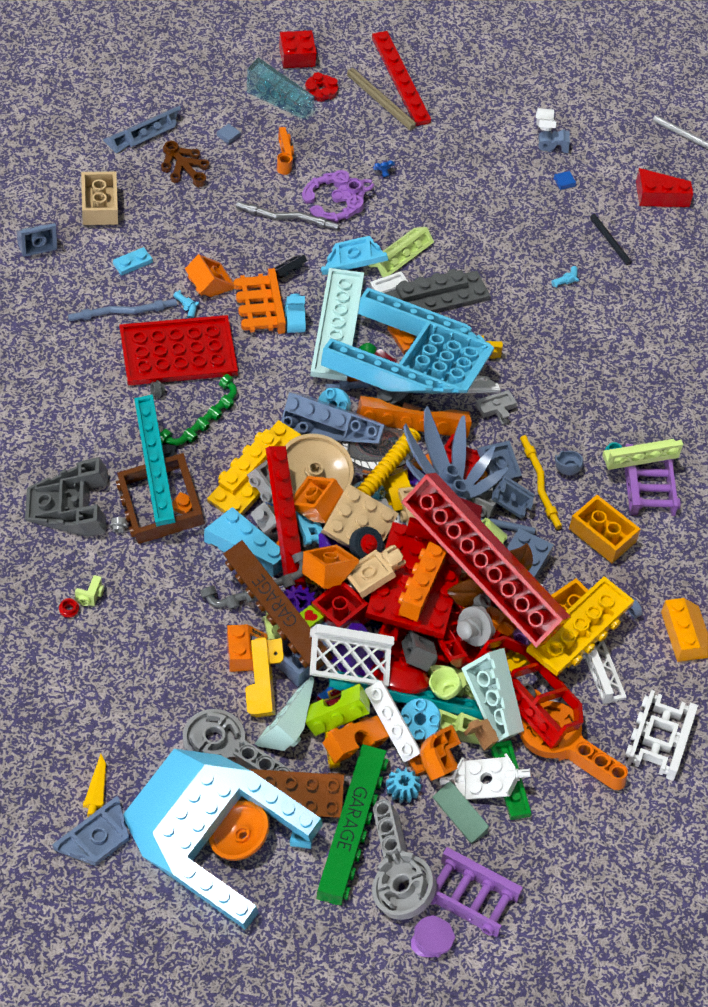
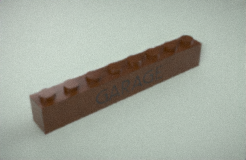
[223,540,333,670]

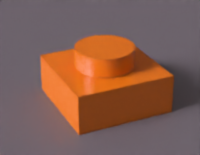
[172,492,192,514]

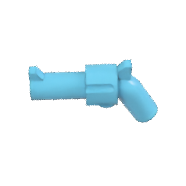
[551,266,579,288]
[173,290,199,318]

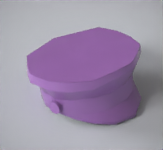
[411,915,455,958]

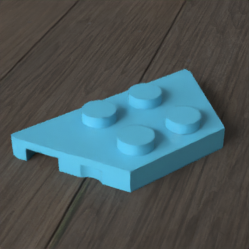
[321,236,389,275]

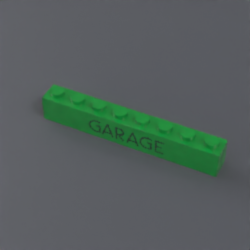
[316,744,389,906]

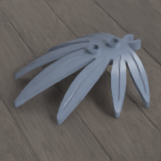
[403,406,509,500]

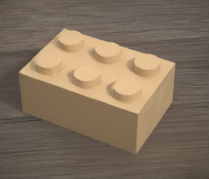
[81,172,118,225]

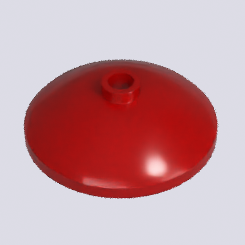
[370,656,430,694]

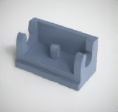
[492,476,535,519]

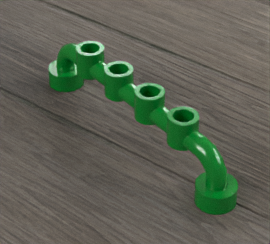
[160,374,237,446]

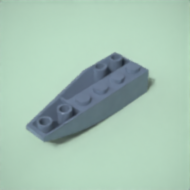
[281,392,386,443]

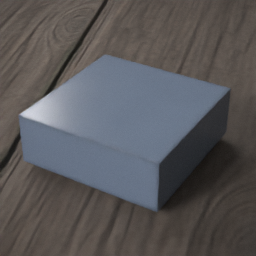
[217,123,241,144]

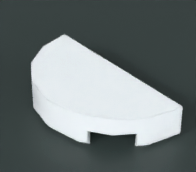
[467,376,500,393]

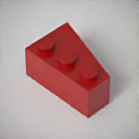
[636,168,693,207]

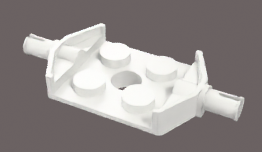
[440,753,532,800]

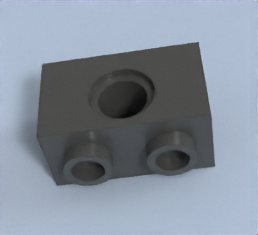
[401,630,438,672]

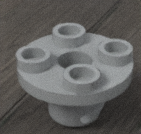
[457,606,495,646]

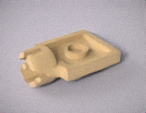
[347,545,406,598]

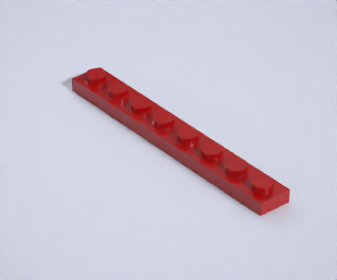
[372,31,431,126]
[265,446,306,590]

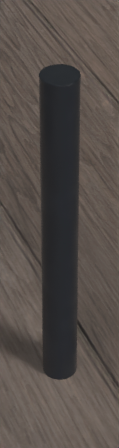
[590,214,632,265]

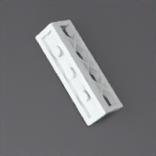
[585,641,626,704]

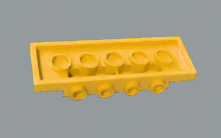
[207,420,301,515]
[526,576,634,676]

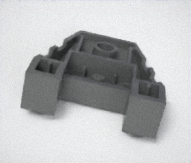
[25,457,108,537]

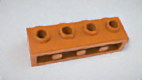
[398,542,447,622]

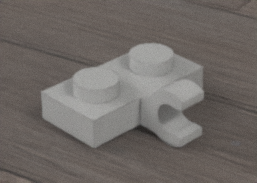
[475,390,517,425]

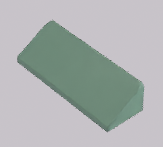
[432,781,489,844]

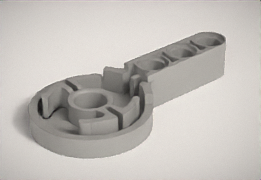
[183,709,291,771]
[372,799,437,920]

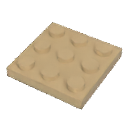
[321,483,399,549]

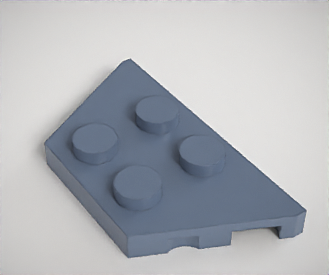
[52,796,129,866]

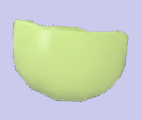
[429,667,462,700]

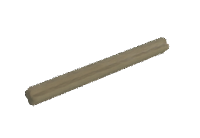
[347,68,416,130]

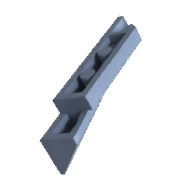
[103,106,181,153]

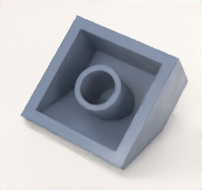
[16,223,57,257]

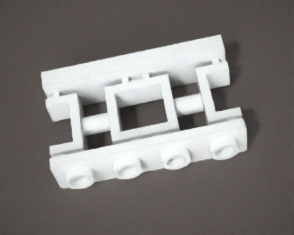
[625,690,698,781]

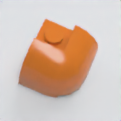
[420,725,461,781]

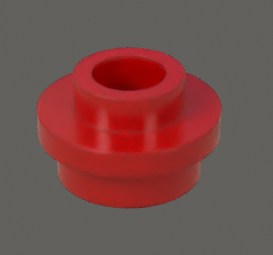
[59,598,79,618]

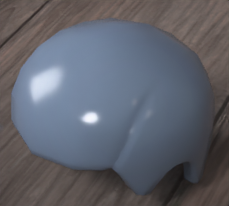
[555,450,584,476]

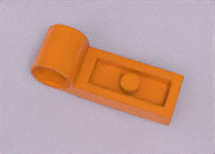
[277,127,294,175]

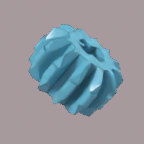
[386,767,422,804]

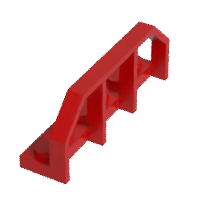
[474,636,584,749]

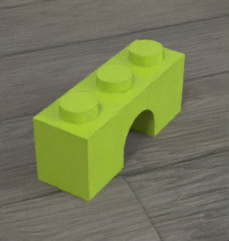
[305,684,370,736]

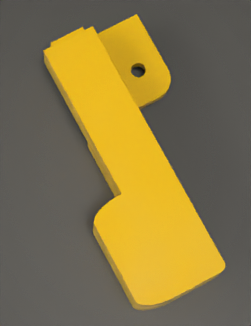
[245,637,284,717]

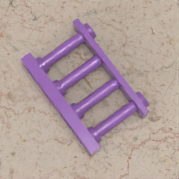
[624,444,680,516]
[426,847,523,937]

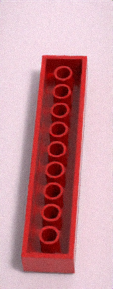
[401,473,571,648]

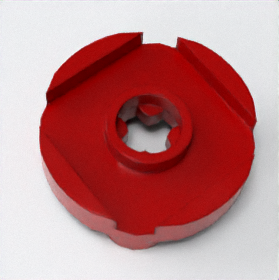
[305,72,338,102]

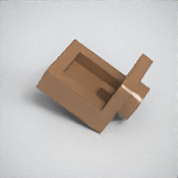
[463,718,499,751]

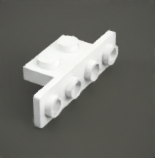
[365,680,420,762]

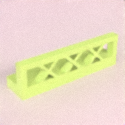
[368,227,434,277]
[602,439,683,470]

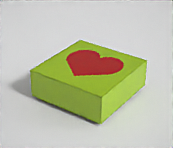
[300,605,324,628]

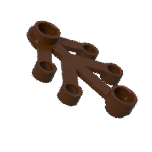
[161,140,209,187]

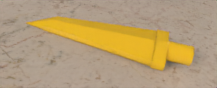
[83,754,106,817]

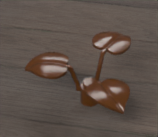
[447,543,533,612]

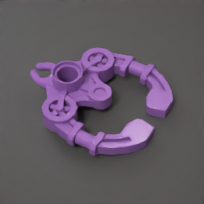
[302,170,375,223]

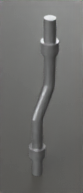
[236,201,339,230]

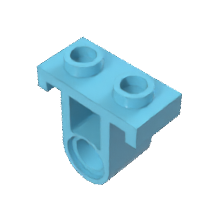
[284,294,306,333]

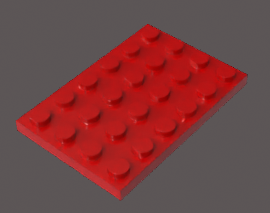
[119,315,238,386]
[365,522,462,639]

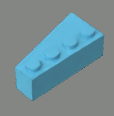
[204,507,283,577]

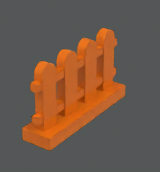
[233,268,286,334]

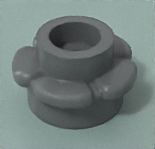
[150,380,165,399]

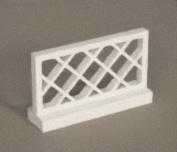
[310,624,394,687]

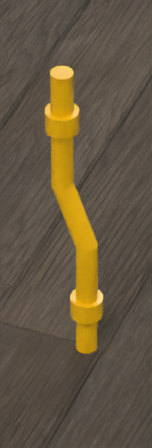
[520,435,563,530]

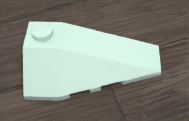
[255,676,314,751]

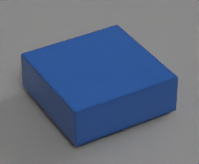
[553,171,576,190]

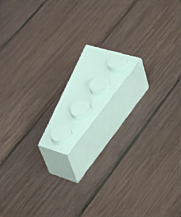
[461,648,524,742]

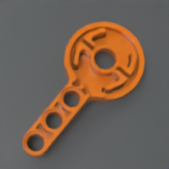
[520,701,628,790]

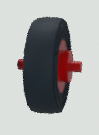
[349,527,383,560]

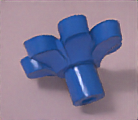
[373,160,395,177]

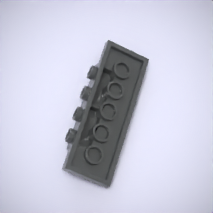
[384,269,491,313]

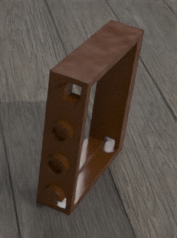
[115,453,205,544]

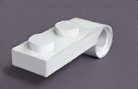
[536,108,556,131]

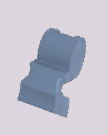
[538,129,570,153]

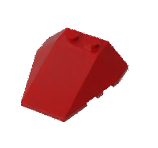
[438,600,513,670]

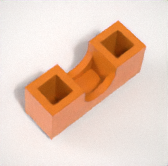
[322,715,389,763]

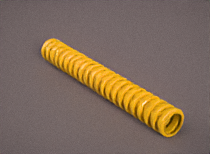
[357,428,421,497]

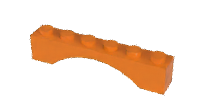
[357,396,472,438]

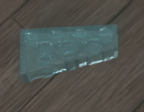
[247,57,314,119]

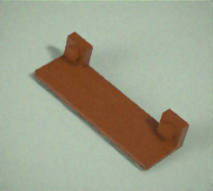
[237,769,346,818]

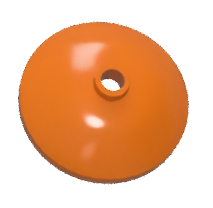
[209,801,270,861]

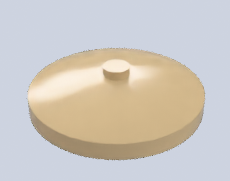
[285,434,354,495]

